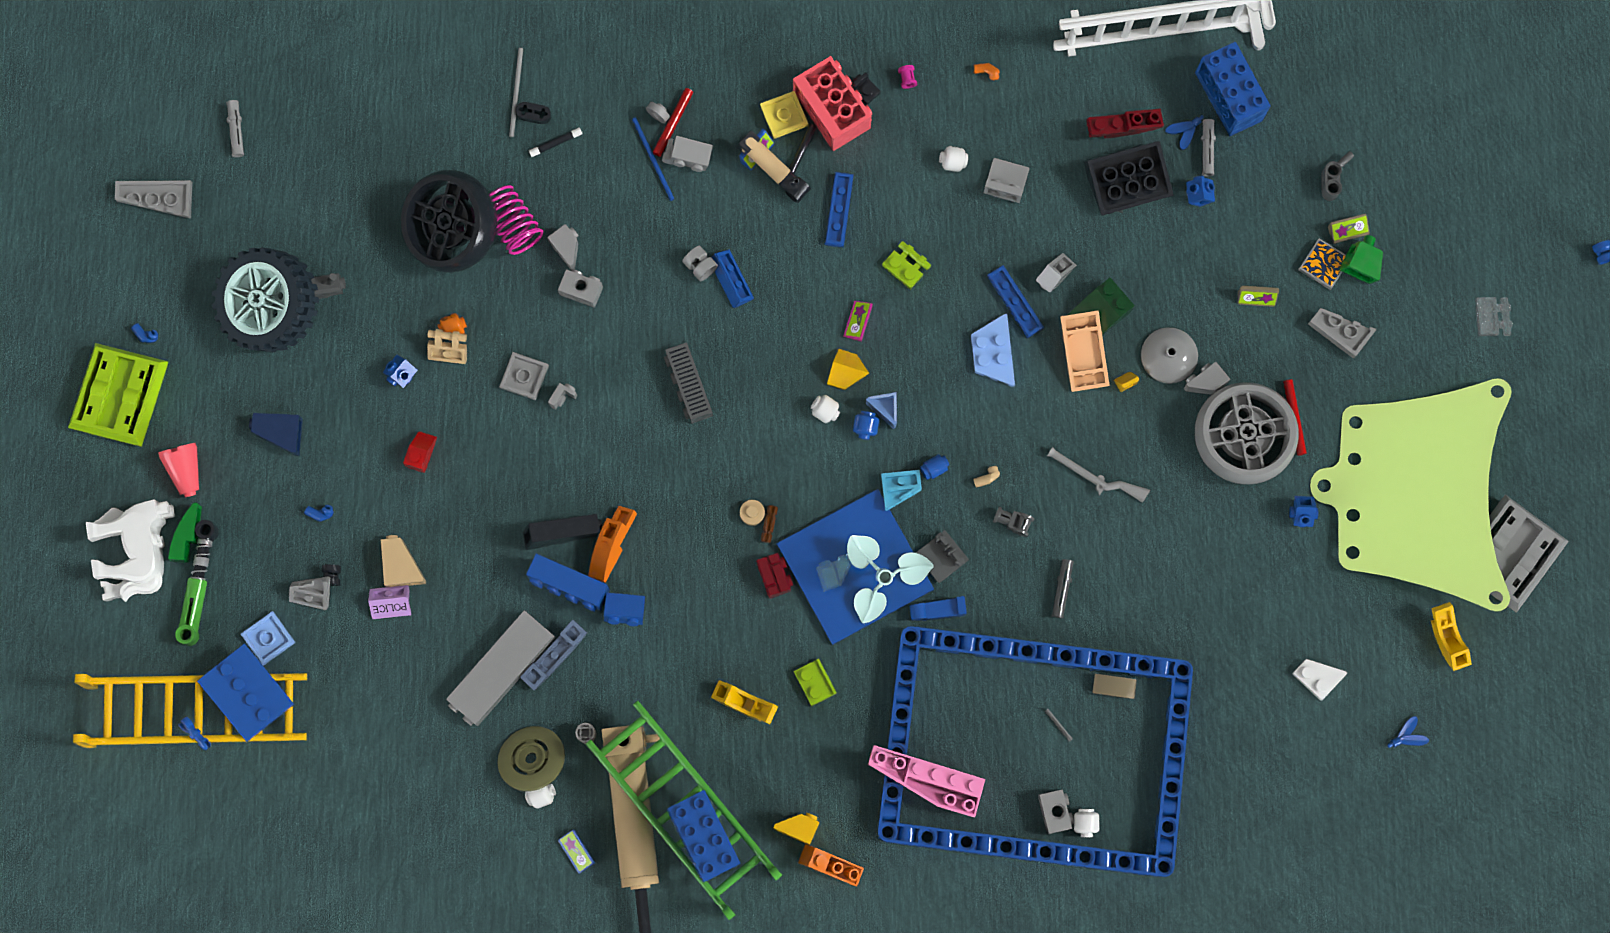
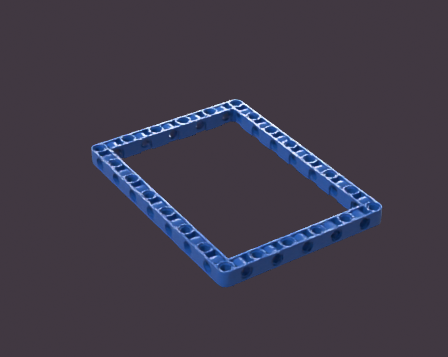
[878,626,1193,877]

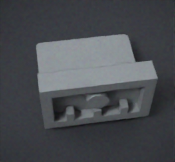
[984,158,1029,203]

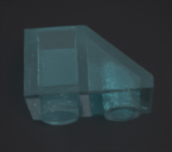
[816,554,853,592]

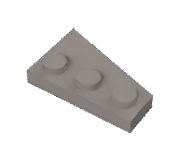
[1308,308,1377,359]

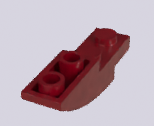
[1086,109,1164,139]

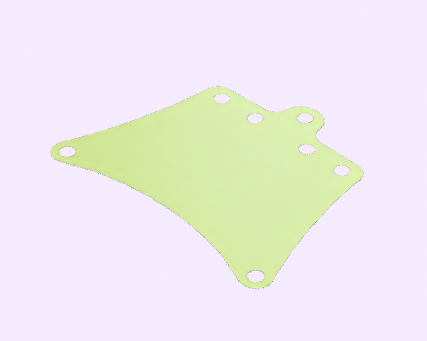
[1310,378,1512,611]

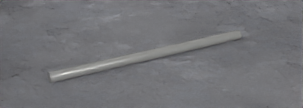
[509,48,523,137]

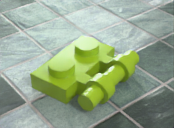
[882,241,931,290]

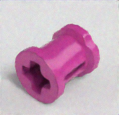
[898,65,918,89]

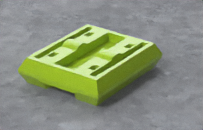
[68,343,169,447]

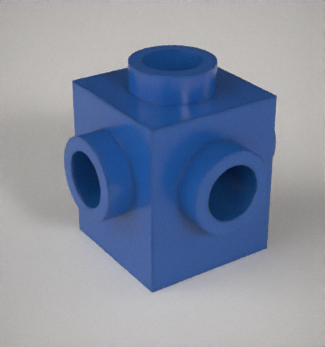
[1186,176,1215,207]
[383,355,418,388]
[1289,496,1318,527]

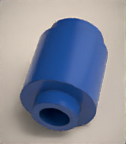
[920,454,949,480]

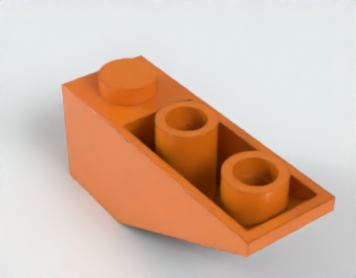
[798,844,864,887]

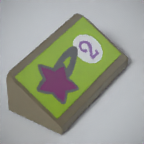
[1328,214,1370,244]
[1237,286,1279,307]

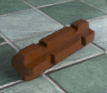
[761,505,778,543]

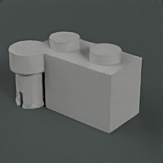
[662,136,713,172]

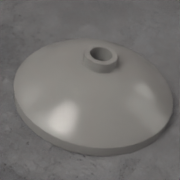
[1141,328,1198,384]

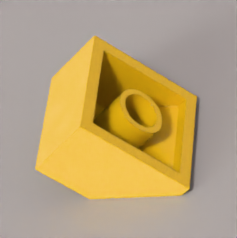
[773,812,819,846]

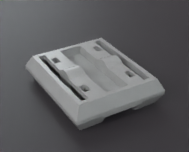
[1489,494,1569,612]

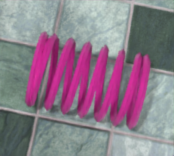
[490,185,543,255]

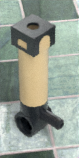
[736,130,811,203]

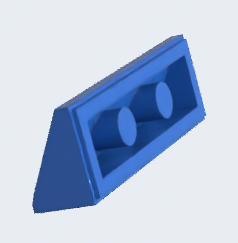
[711,249,754,308]

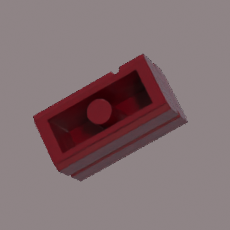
[756,553,793,599]

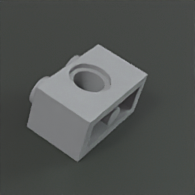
[558,269,603,308]
[1038,790,1074,835]

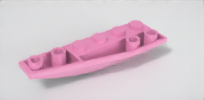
[868,745,985,818]

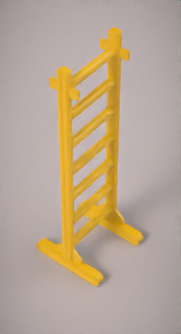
[73,673,307,748]

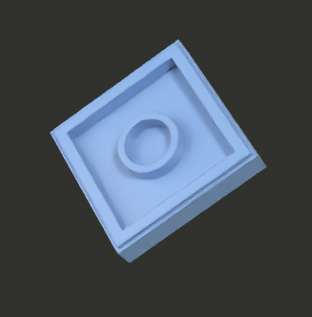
[241,611,296,666]

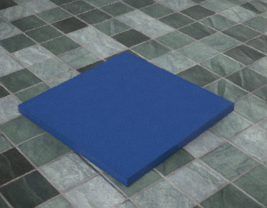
[777,489,934,645]

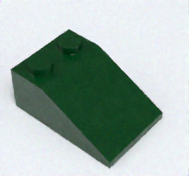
[1067,278,1135,335]

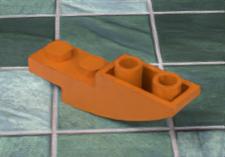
[588,506,637,583]

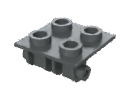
[916,530,969,583]

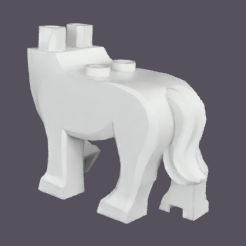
[86,500,175,602]

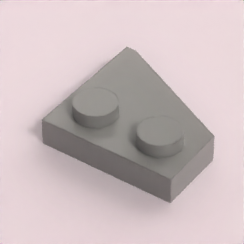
[289,577,330,610]

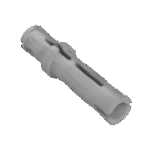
[226,100,244,157]
[1201,119,1216,177]

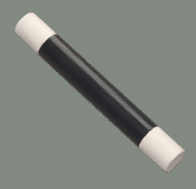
[529,127,582,157]

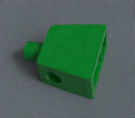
[1339,235,1383,284]

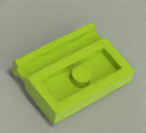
[794,659,837,707]

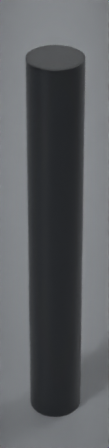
[789,124,817,174]

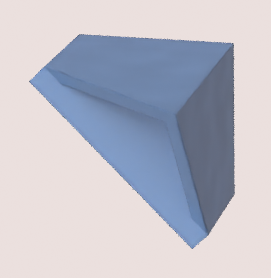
[866,392,897,429]

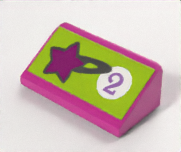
[843,301,873,342]

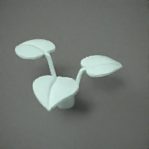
[847,535,934,623]

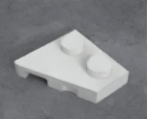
[1292,659,1347,701]

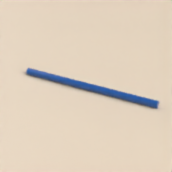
[632,118,674,201]

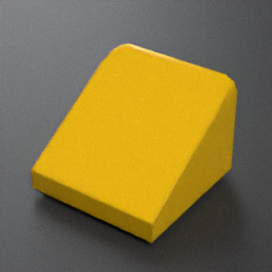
[1114,372,1139,392]

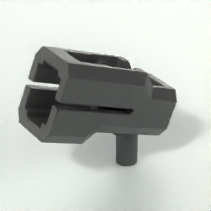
[311,273,346,299]

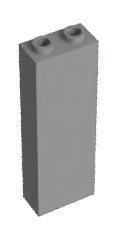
[446,610,555,726]

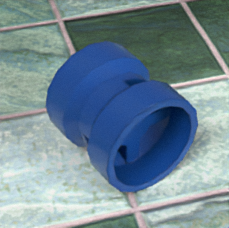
[1592,240,1610,265]

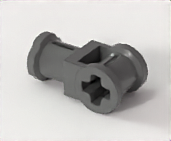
[993,506,1034,537]

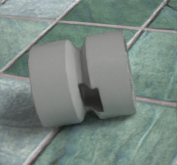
[682,245,718,282]

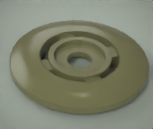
[498,726,565,791]

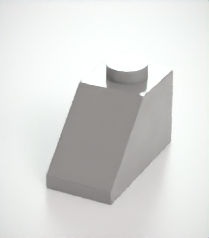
[547,224,578,271]
[1036,253,1077,292]

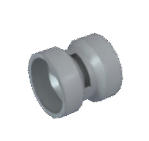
[575,723,597,744]

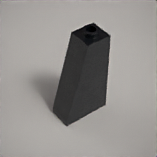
[523,514,602,550]

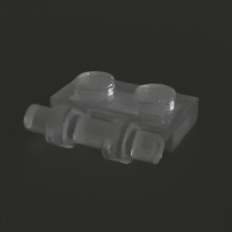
[1475,297,1512,336]

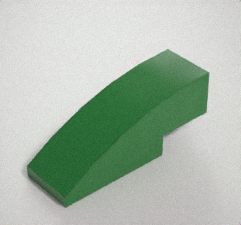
[168,503,202,563]

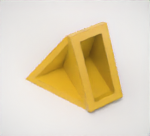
[827,349,869,390]

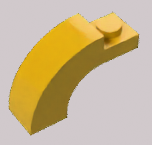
[1431,602,1472,671]
[711,680,778,724]

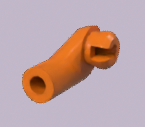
[973,63,1000,80]

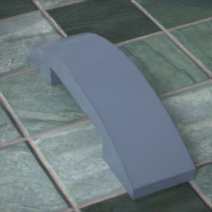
[520,620,587,691]

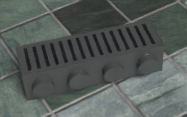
[664,342,713,424]

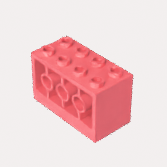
[793,56,872,151]

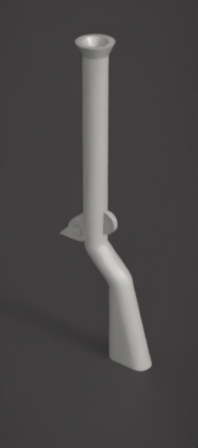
[1047,447,1150,503]

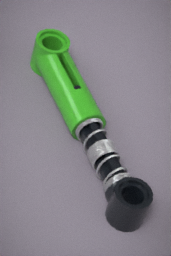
[175,520,219,646]

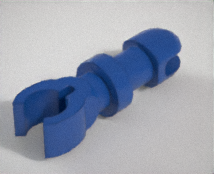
[178,717,211,750]

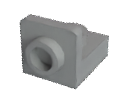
[548,383,577,410]

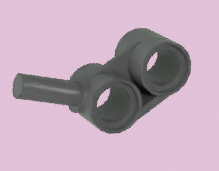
[1321,151,1354,201]

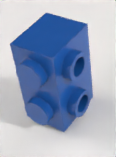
[604,593,645,626]

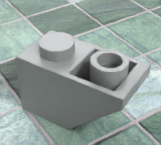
[1184,362,1230,395]

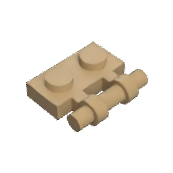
[427,329,467,364]

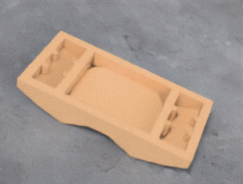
[1060,310,1110,392]

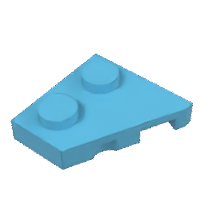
[881,470,922,511]

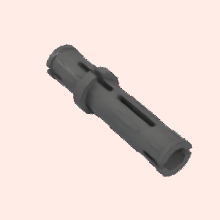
[1052,559,1074,619]

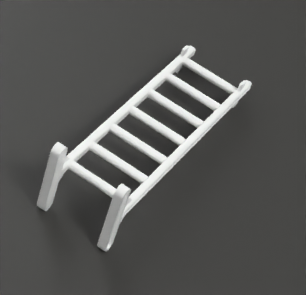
[1053,0,1276,57]

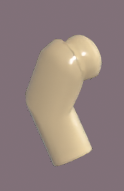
[974,466,1000,488]

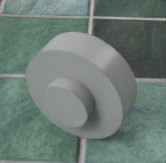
[646,102,670,123]

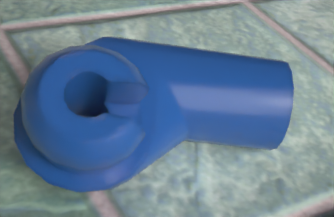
[131,324,158,343]
[304,505,334,522]

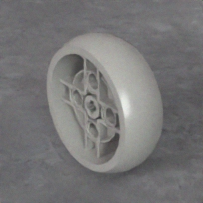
[1195,382,1299,484]

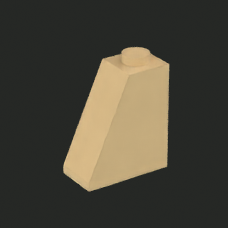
[381,535,426,587]

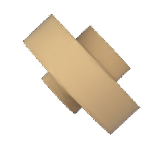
[740,500,765,526]

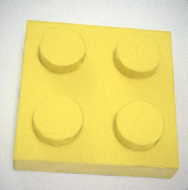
[760,91,808,139]

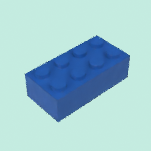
[526,554,610,612]

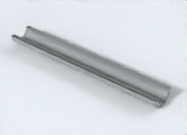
[1045,709,1072,742]

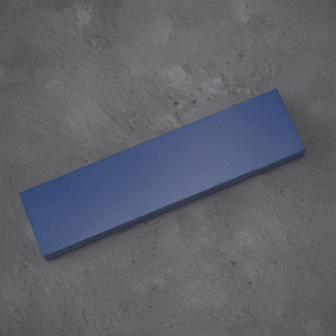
[825,172,854,248]
[987,265,1044,339]

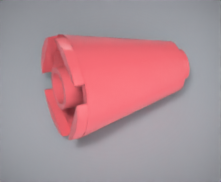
[158,443,199,497]

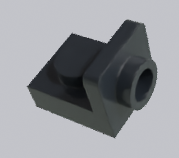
[852,72,881,105]

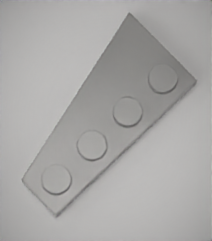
[115,180,192,219]

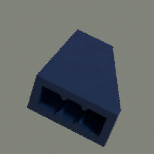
[249,413,303,456]

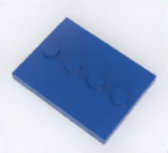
[197,643,295,742]

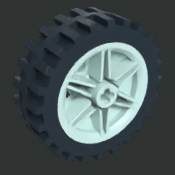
[212,247,319,352]

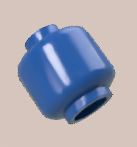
[853,411,879,440]

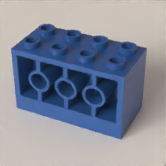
[1195,42,1271,137]
[667,790,741,882]

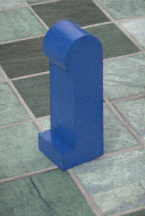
[909,596,967,621]

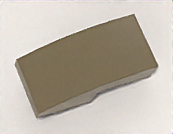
[1093,674,1137,699]

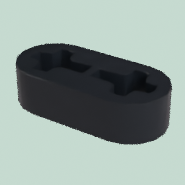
[516,102,551,124]

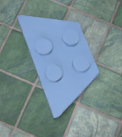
[971,314,1015,387]

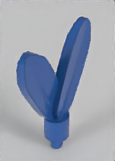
[1165,115,1204,150]
[1387,716,1429,748]

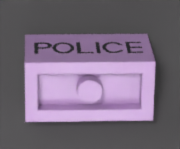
[368,585,411,619]

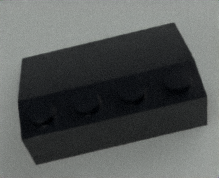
[1083,141,1174,216]

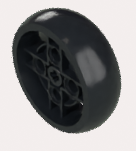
[401,170,497,273]

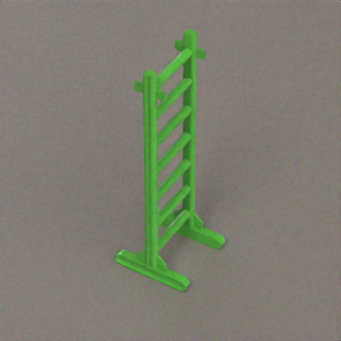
[586,701,782,920]

